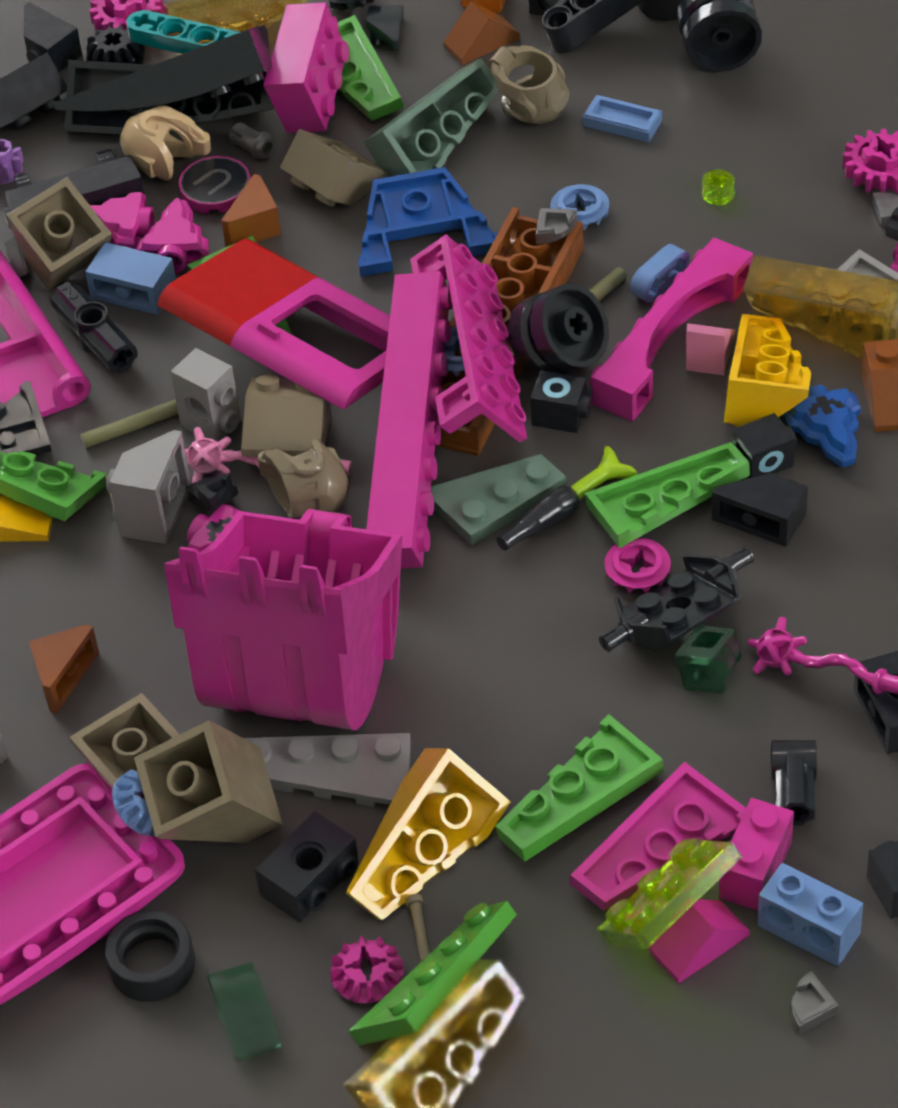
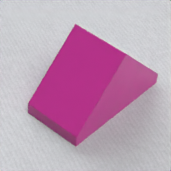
[649,898,750,984]

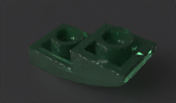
[207,962,282,1061]

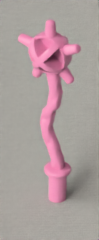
[185,427,352,483]

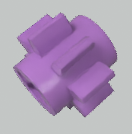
[0,139,24,184]

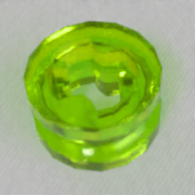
[702,169,735,205]

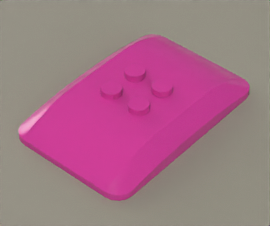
[0,763,185,1005]

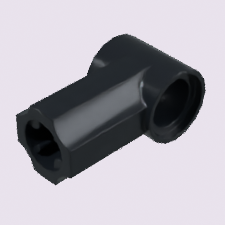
[771,740,817,826]

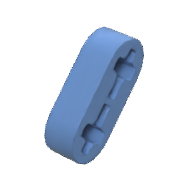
[630,244,690,303]

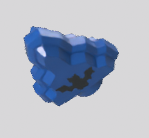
[781,385,861,467]

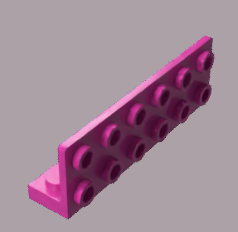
[410,234,527,443]

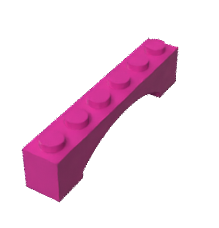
[590,237,753,422]

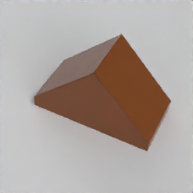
[443,1,520,65]
[221,174,281,247]
[28,624,99,714]

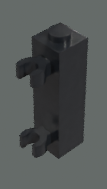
[2,149,144,229]

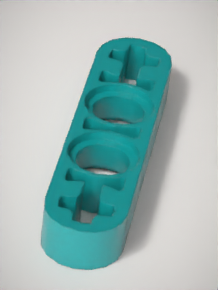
[126,10,240,54]

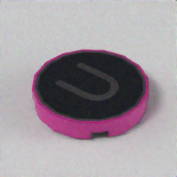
[178,156,250,214]

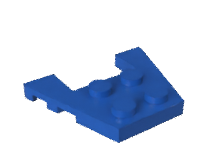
[358,167,498,277]

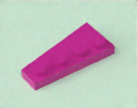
[569,762,746,911]

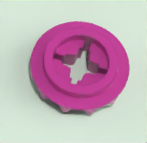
[604,538,671,594]
[330,936,404,1004]

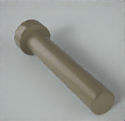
[405,894,430,962]

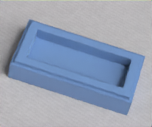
[582,95,662,143]

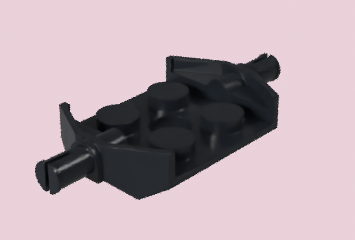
[599,547,754,652]

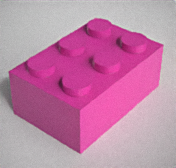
[264,2,349,133]

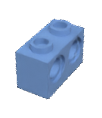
[757,863,863,967]

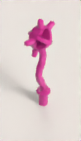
[748,617,898,694]

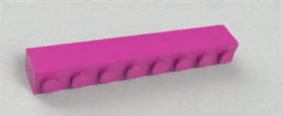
[366,271,453,569]

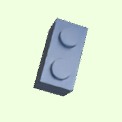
[85,242,176,315]

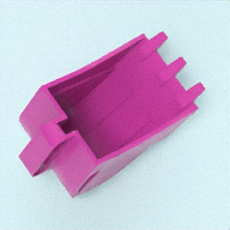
[165,509,402,730]

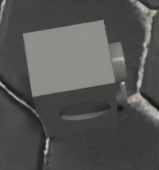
[170,348,241,442]

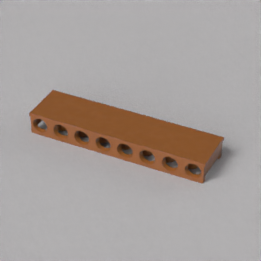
[435,207,584,456]

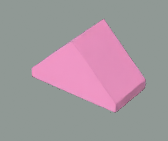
[686,323,736,376]

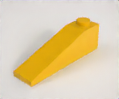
[346,748,511,920]

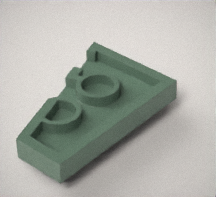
[431,454,567,546]

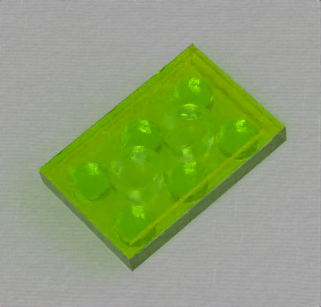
[597,838,743,950]

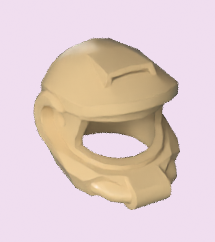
[120,105,211,181]

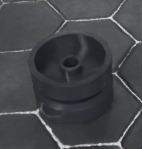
[677,0,762,72]
[508,283,609,377]

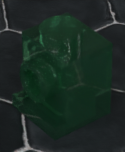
[675,625,742,694]

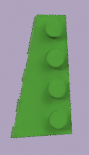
[337,15,404,121]
[585,442,750,548]
[0,451,107,521]
[496,714,664,862]
[348,901,517,1046]

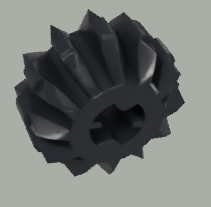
[85,25,145,64]

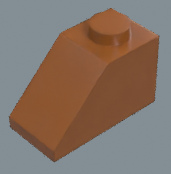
[861,339,898,432]

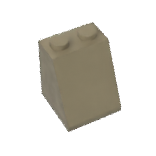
[134,720,283,843]

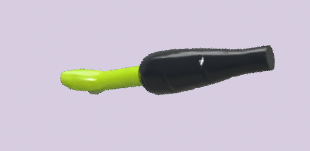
[496,446,638,550]

